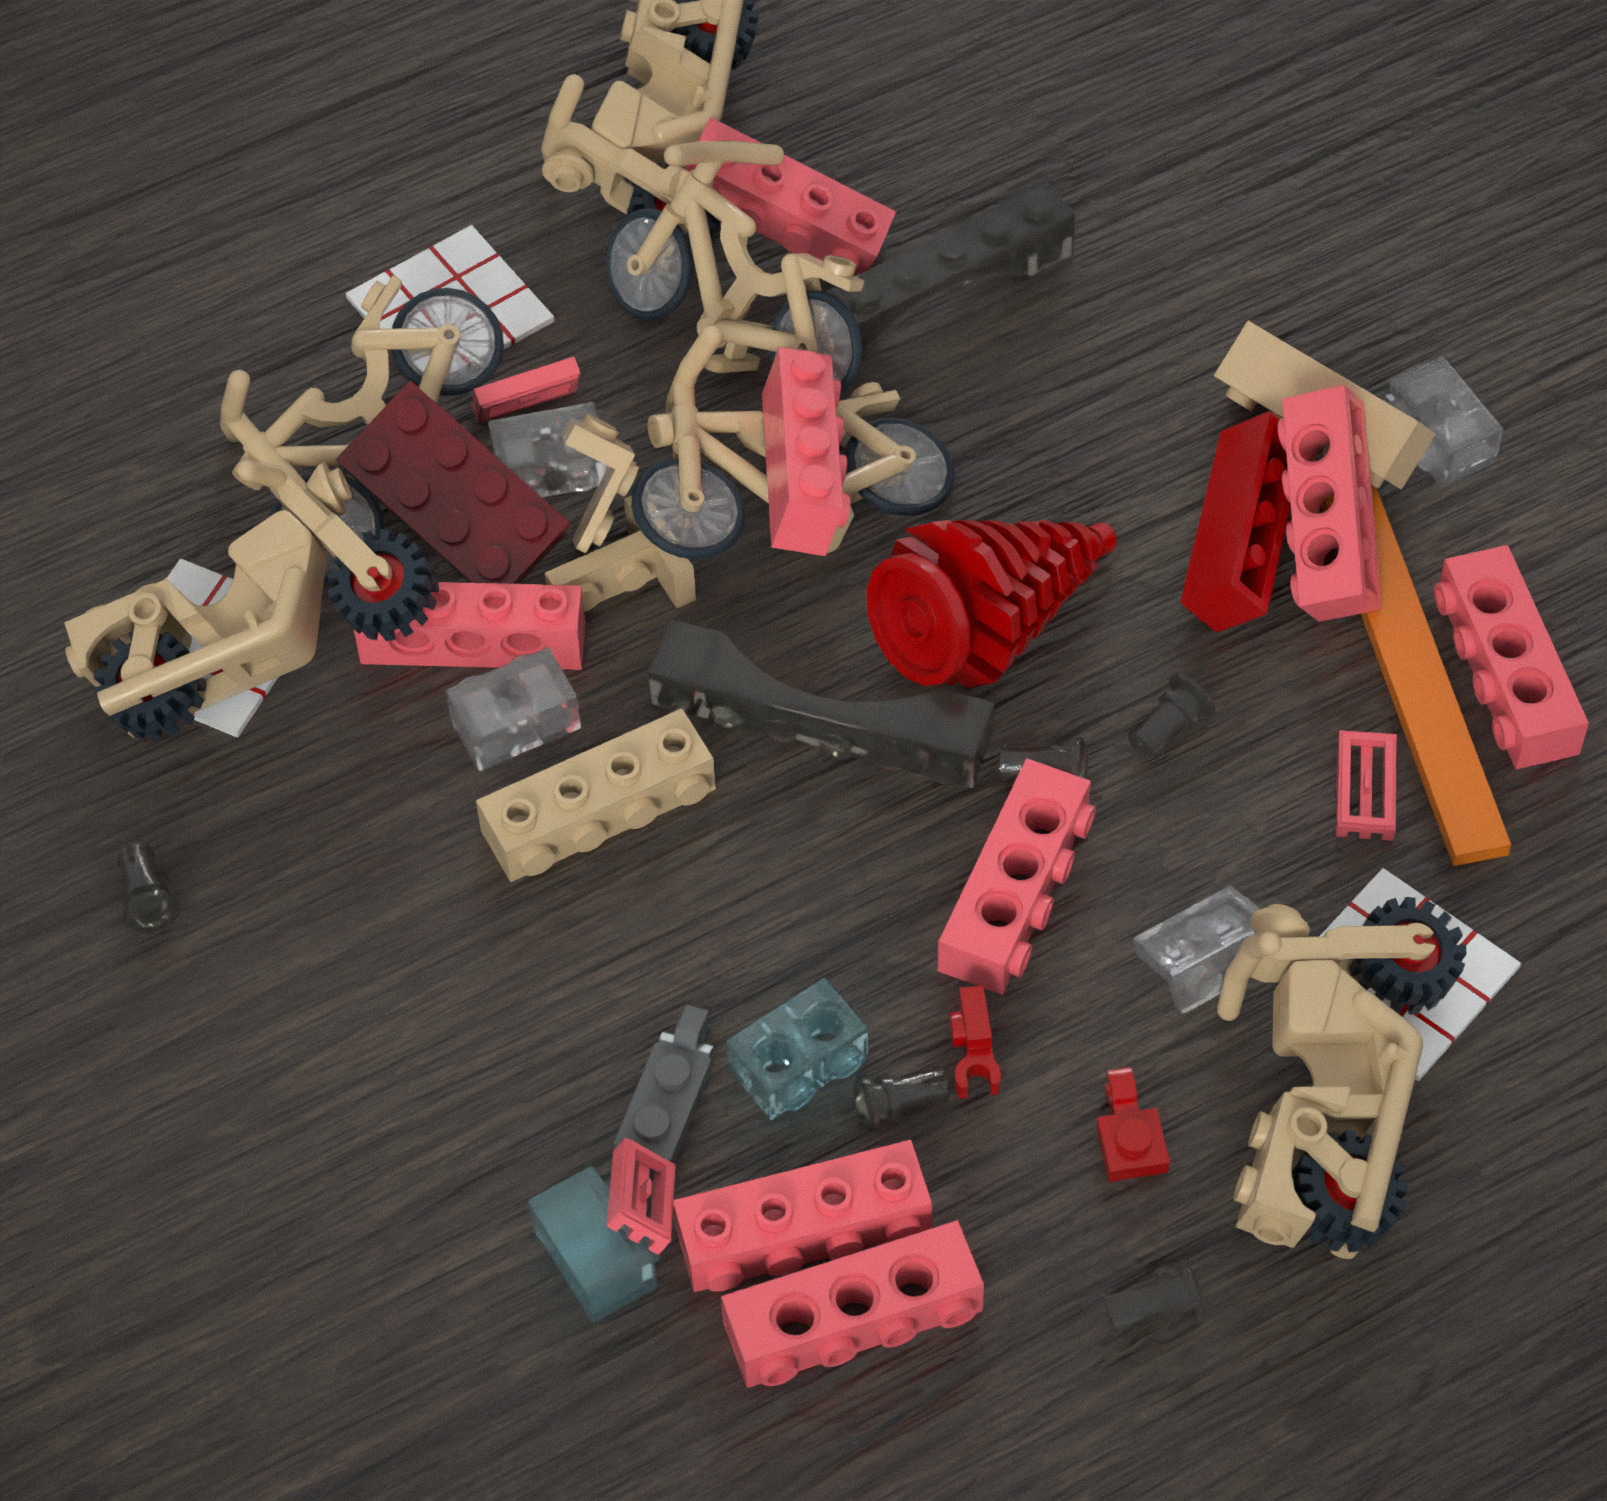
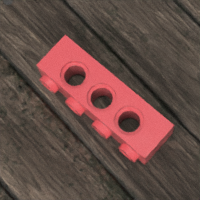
[1278,385,1382,622]
[1434,545,1589,770]
[354,582,586,670]
[938,758,1096,995]
[721,1220,984,1388]

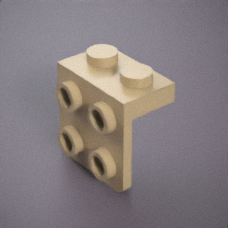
[562,414,639,553]

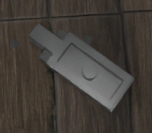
[613,1004,714,1164]

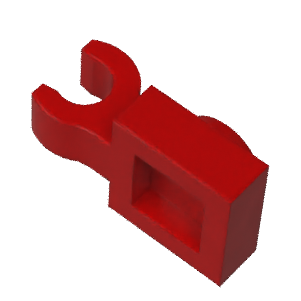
[949,985,1001,1099]
[1096,1067,1170,1182]

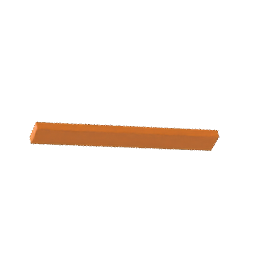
[1321,485,1511,866]

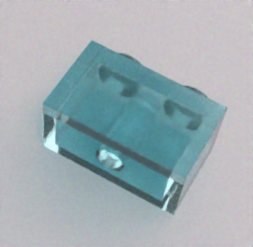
[527,1166,660,1323]

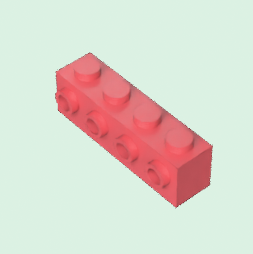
[684,117,896,280]
[762,347,850,556]
[673,1140,932,1292]

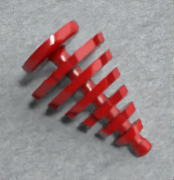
[866,520,1117,688]

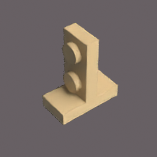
[545,492,696,612]

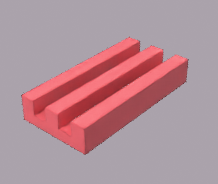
[471,357,581,423]
[1335,730,1397,841]
[606,1138,676,1255]

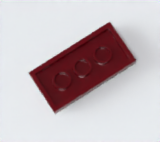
[336,380,572,584]

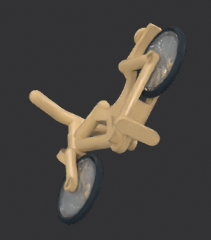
[605,141,864,397]
[220,275,504,583]
[631,325,954,560]

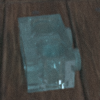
[727,977,868,1120]

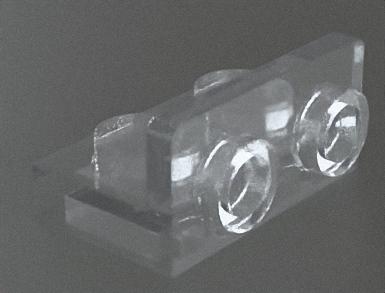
[1133,885,1260,1013]

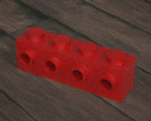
[1180,411,1291,633]

